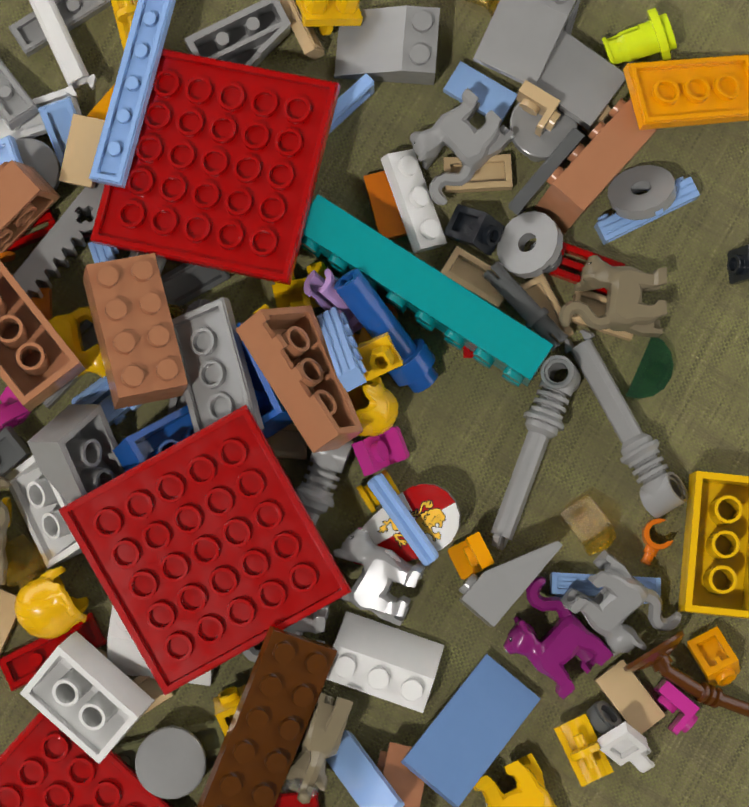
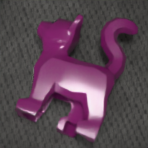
[503,576,613,700]

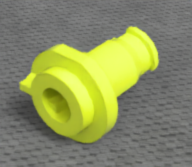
[602,7,677,66]

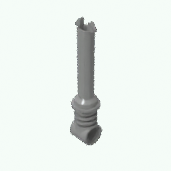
[564,329,688,518]
[491,355,581,550]
[294,440,354,526]

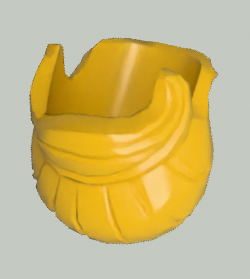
[348,376,399,437]
[14,566,89,639]

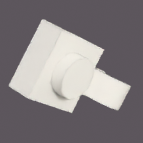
[597,721,655,773]

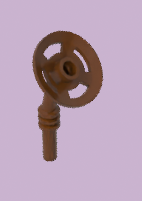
[623,630,749,717]

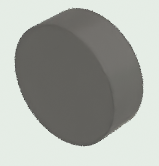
[587,701,622,735]

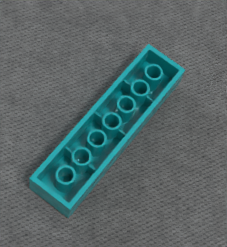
[301,194,553,387]

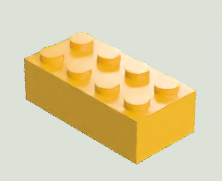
[678,471,749,619]

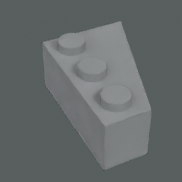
[184,0,291,67]

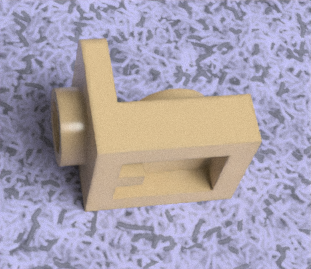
[516,80,561,137]

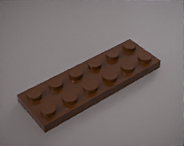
[197,626,337,807]

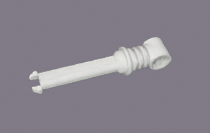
[29,0,97,98]

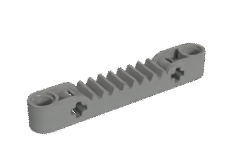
[13,183,105,299]

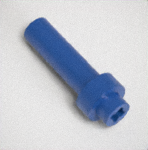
[334,269,438,393]

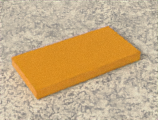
[623,54,749,130]

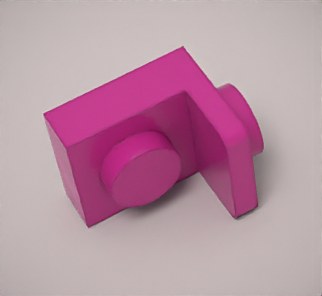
[0,386,32,431]
[352,426,410,476]
[654,679,700,735]

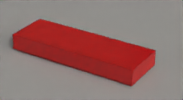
[0,613,107,692]

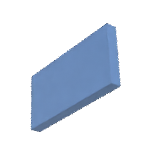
[401,654,541,807]

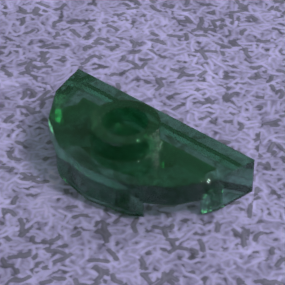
[625,337,674,400]

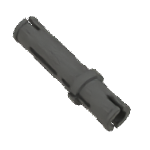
[483,261,569,351]

